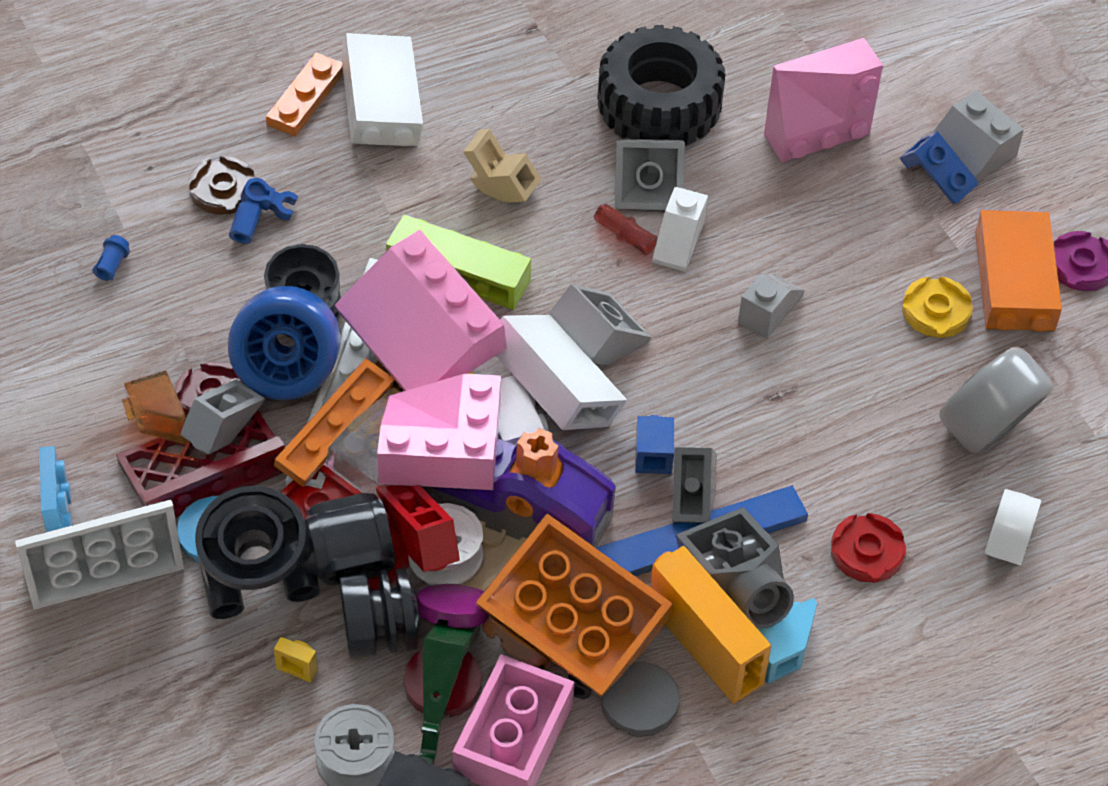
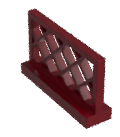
[116,410,285,518]

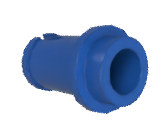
[92,235,130,281]

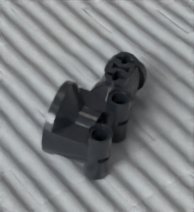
[195,486,395,619]

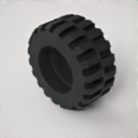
[597,25,726,146]

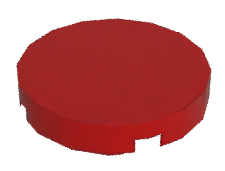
[831,513,906,583]

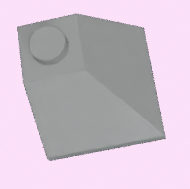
[615,139,685,210]

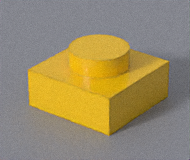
[274,637,318,683]

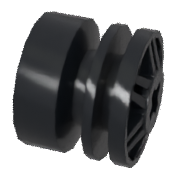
[264,244,341,338]
[340,568,420,659]

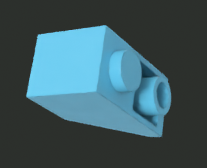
[757,598,817,684]

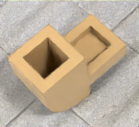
[463,129,542,203]

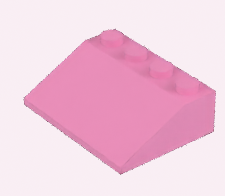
[334,229,507,391]

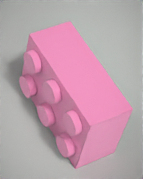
[452,654,575,786]

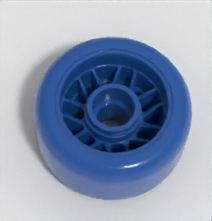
[228,286,341,401]

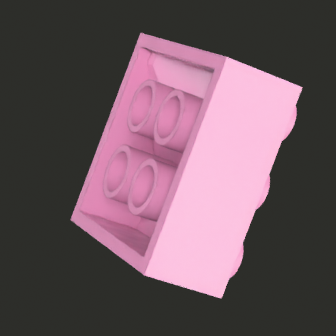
[764,38,883,162]
[377,374,501,490]

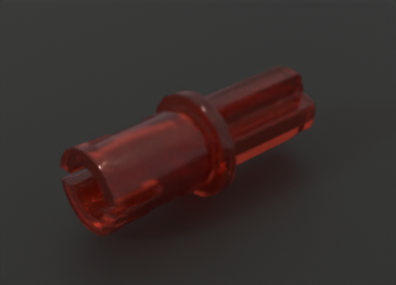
[594,204,658,255]

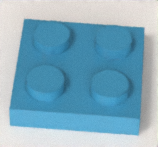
[39,446,73,532]

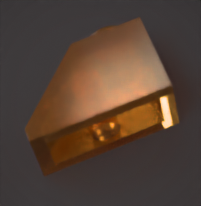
[121,370,191,444]

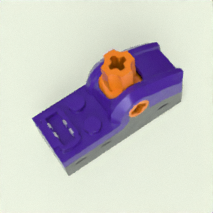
[421,428,616,548]

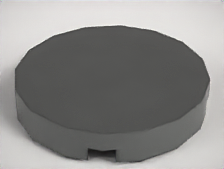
[601,661,680,737]

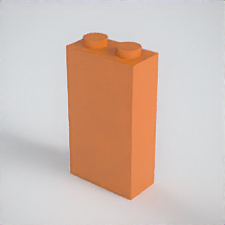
[975,210,1062,332]

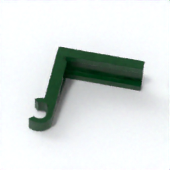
[419,619,480,765]

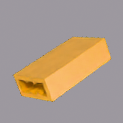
[650,546,771,704]

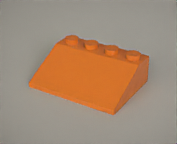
[476,514,673,697]

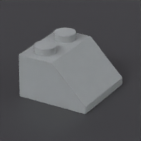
[932,91,1024,182]
[548,284,652,366]

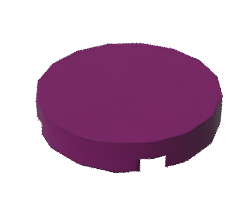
[1054,231,1108,291]
[417,584,489,628]

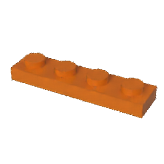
[274,358,395,487]

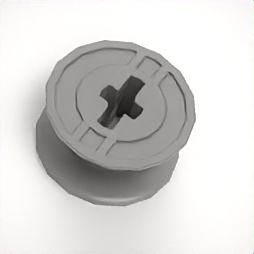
[314,704,395,786]

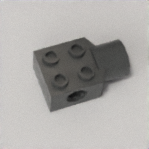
[676,507,794,629]

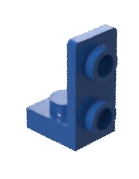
[899,131,978,204]

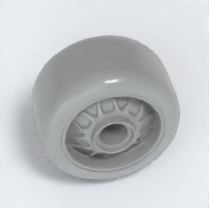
[939,347,1053,454]

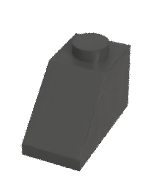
[672,447,717,523]

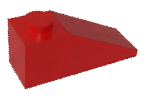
[376,484,460,572]

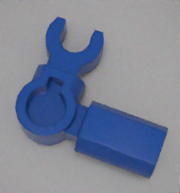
[229,178,298,244]

